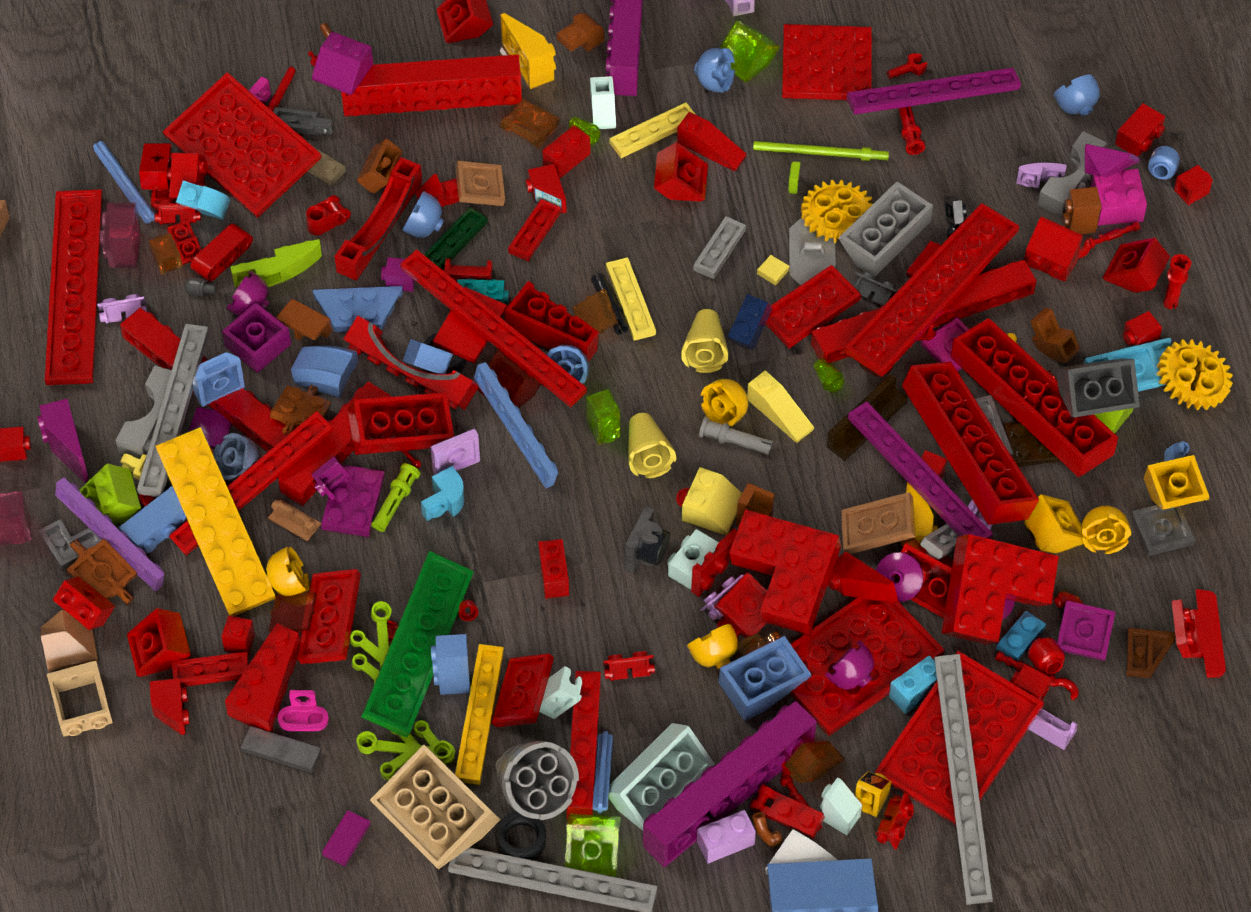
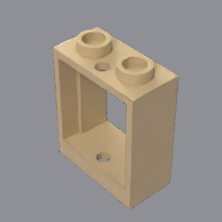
[47,661,113,737]

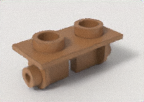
[268,500,321,542]

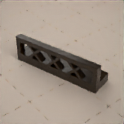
[827,374,908,461]

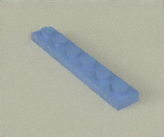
[474,362,558,488]

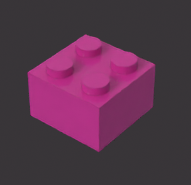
[1090,169,1147,225]

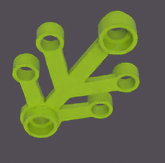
[350,601,392,683]
[356,720,455,780]

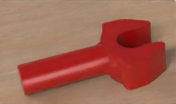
[886,53,928,79]

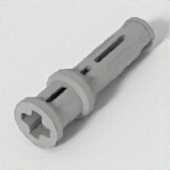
[699,417,773,455]

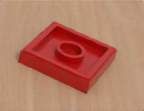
[714,572,767,641]

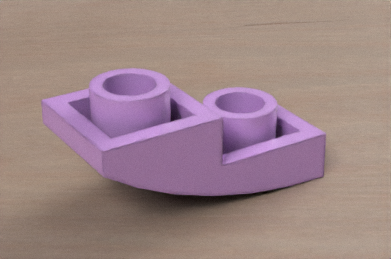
[1016,163,1067,188]

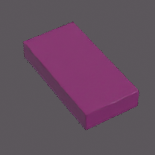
[322,810,371,866]

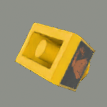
[855,771,891,817]

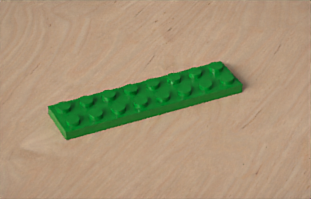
[361,551,474,738]

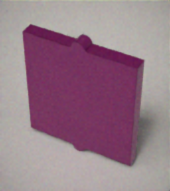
[188,407,232,449]

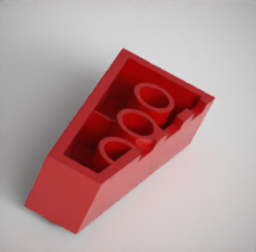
[505,281,599,362]
[225,623,300,733]

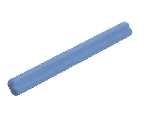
[93,141,155,224]

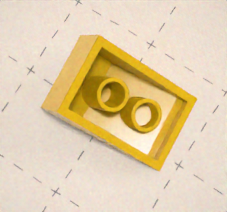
[500,13,556,89]

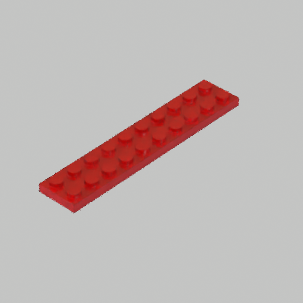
[45,189,103,385]
[844,203,1020,377]

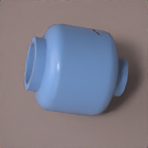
[1148,146,1180,180]

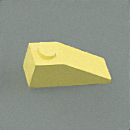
[747,371,814,443]

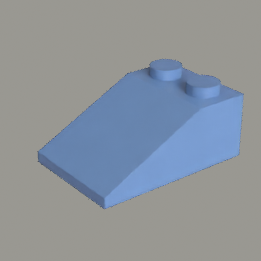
[718,636,811,721]

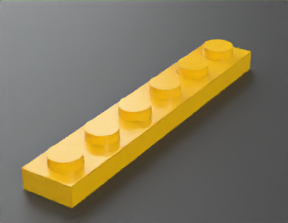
[455,644,504,785]

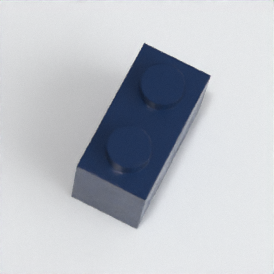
[728,294,772,351]

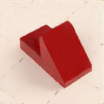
[415,173,459,207]

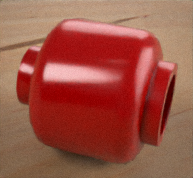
[1028,637,1065,675]

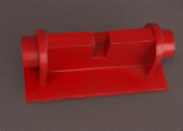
[153,200,201,225]
[602,651,655,681]
[876,792,914,850]

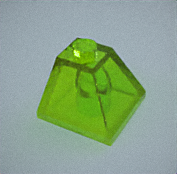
[719,20,780,82]

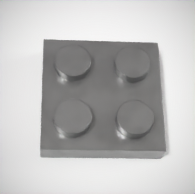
[1131,505,1195,556]

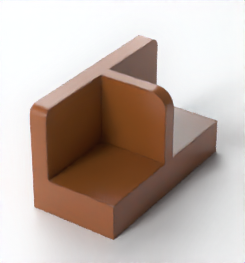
[276,299,332,341]
[736,483,775,528]

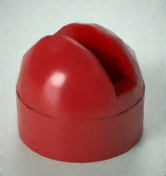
[458,600,479,622]

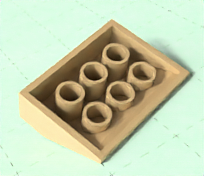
[370,745,501,869]

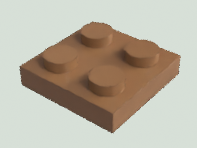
[455,161,505,206]

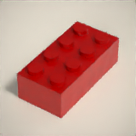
[348,393,454,455]

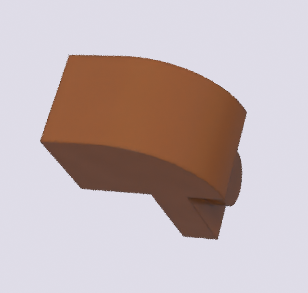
[556,13,605,52]
[1030,308,1080,363]

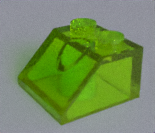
[565,814,621,877]

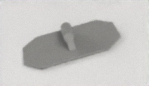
[789,218,836,286]

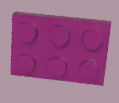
[321,465,385,537]

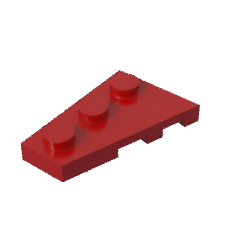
[691,529,737,597]

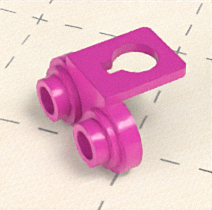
[278,690,329,731]

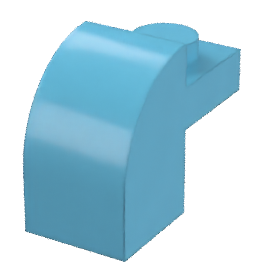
[176,181,231,221]
[421,466,464,521]

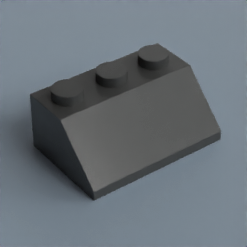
[1056,358,1140,418]

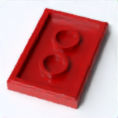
[433,287,507,364]
[491,653,554,728]

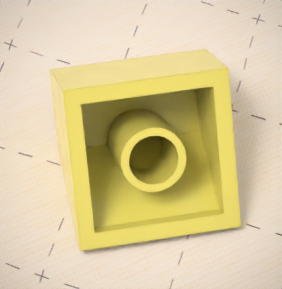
[682,467,742,536]

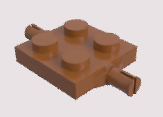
[270,385,331,436]
[67,539,137,605]

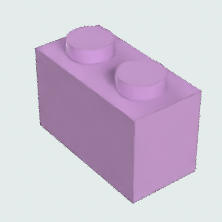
[697,810,756,864]

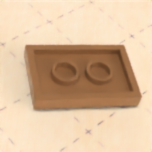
[841,492,915,554]

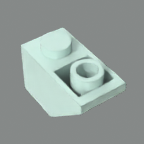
[590,76,616,130]
[820,777,862,835]

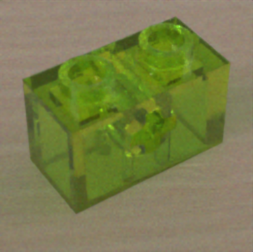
[587,389,620,445]

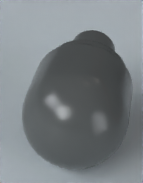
[185,277,217,297]

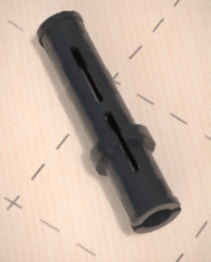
[591,273,629,335]

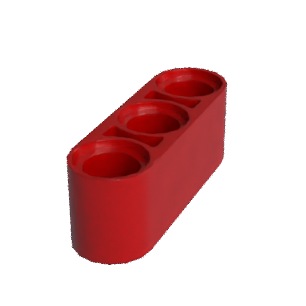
[190,223,253,282]

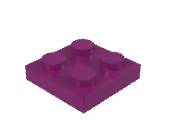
[1057,601,1115,661]

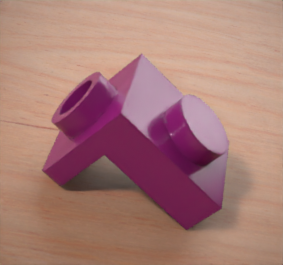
[312,457,349,501]

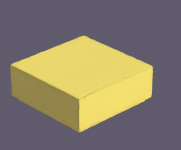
[757,255,790,286]

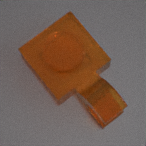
[737,632,781,657]

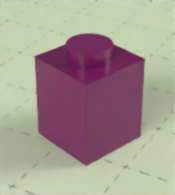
[381,257,415,292]

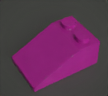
[37,399,89,484]

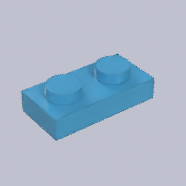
[996,611,1046,662]

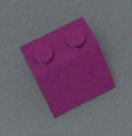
[312,31,373,95]

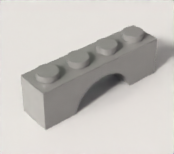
[1037,131,1107,217]
[115,366,172,459]

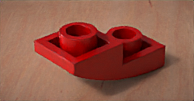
[167,220,201,265]

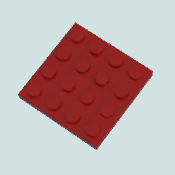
[782,24,872,100]

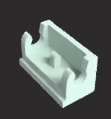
[539,666,582,719]

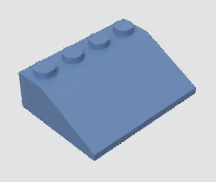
[767,859,878,912]

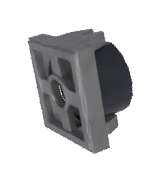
[625,507,670,573]

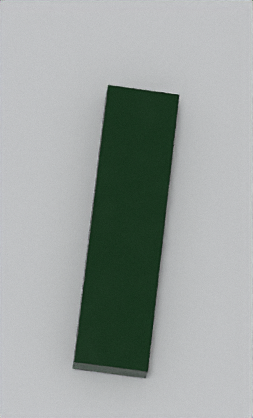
[424,207,488,270]

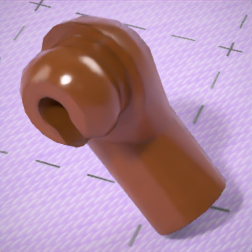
[752,812,782,847]

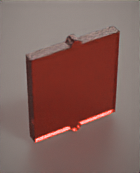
[269,592,317,633]

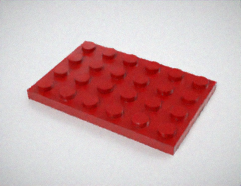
[162,72,322,218]
[790,598,945,736]
[875,651,1044,825]

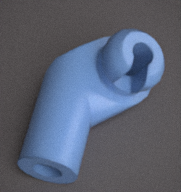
[1164,441,1190,462]

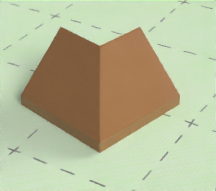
[41,610,98,672]

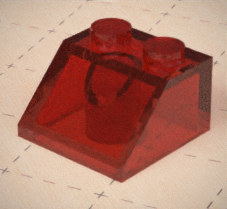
[477,350,541,408]

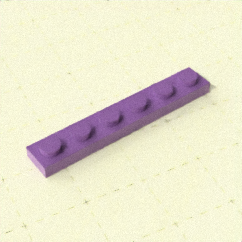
[55,477,165,592]

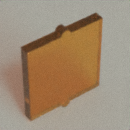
[572,289,618,334]

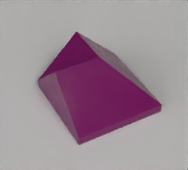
[1085,144,1140,177]

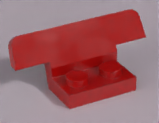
[1172,589,1226,678]

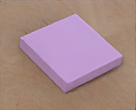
[431,429,480,475]

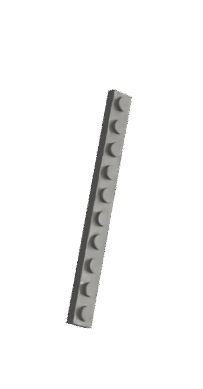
[934,654,993,905]

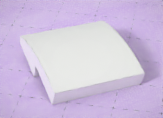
[765,830,837,875]

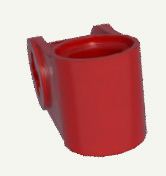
[306,195,351,235]

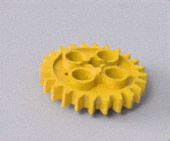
[801,180,873,244]
[1156,339,1233,410]

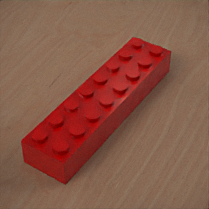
[341,54,522,116]
[950,318,1119,478]
[902,362,1039,525]

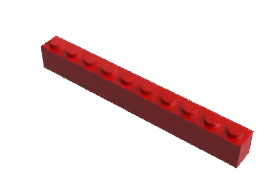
[811,260,1037,366]
[120,307,295,452]

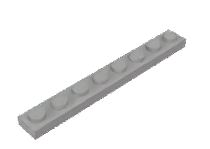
[137,324,210,497]
[448,848,658,912]

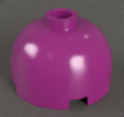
[226,271,270,316]
[825,640,874,690]

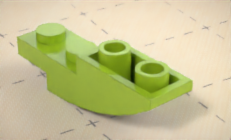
[231,239,322,287]

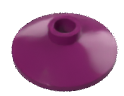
[876,552,924,602]

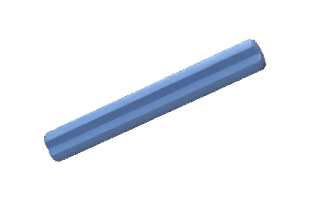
[592,731,613,813]

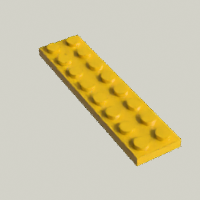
[156,427,276,616]

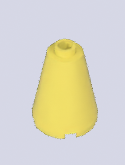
[681,309,729,373]
[628,413,676,478]

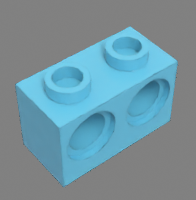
[889,655,937,714]

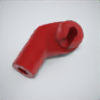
[1053,591,1085,608]

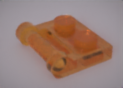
[500,99,560,148]

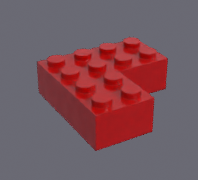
[729,509,841,635]
[941,534,1059,645]

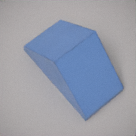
[403,339,453,374]

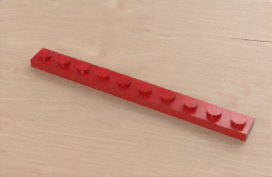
[400,249,587,408]

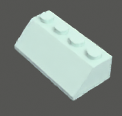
[609,723,715,831]

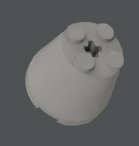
[496,741,579,820]

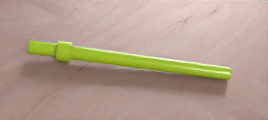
[753,141,889,161]

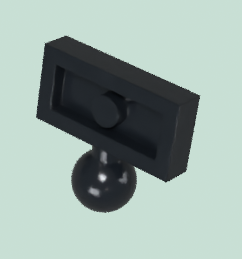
[944,196,967,238]

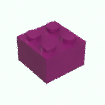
[222,303,291,373]

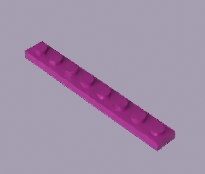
[846,68,1021,115]
[848,401,993,539]

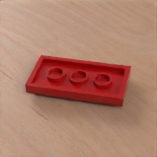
[765,265,861,348]
[297,569,361,664]

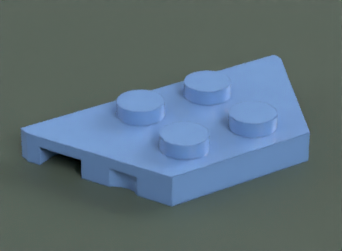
[313,286,403,332]

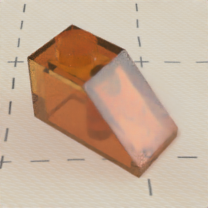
[785,741,845,783]

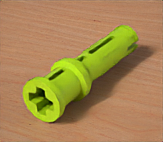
[371,463,421,532]

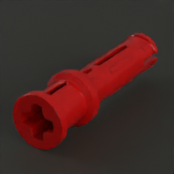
[897,106,925,155]
[1163,254,1192,310]

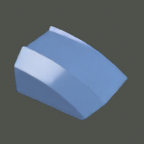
[291,345,358,398]
[193,352,245,407]

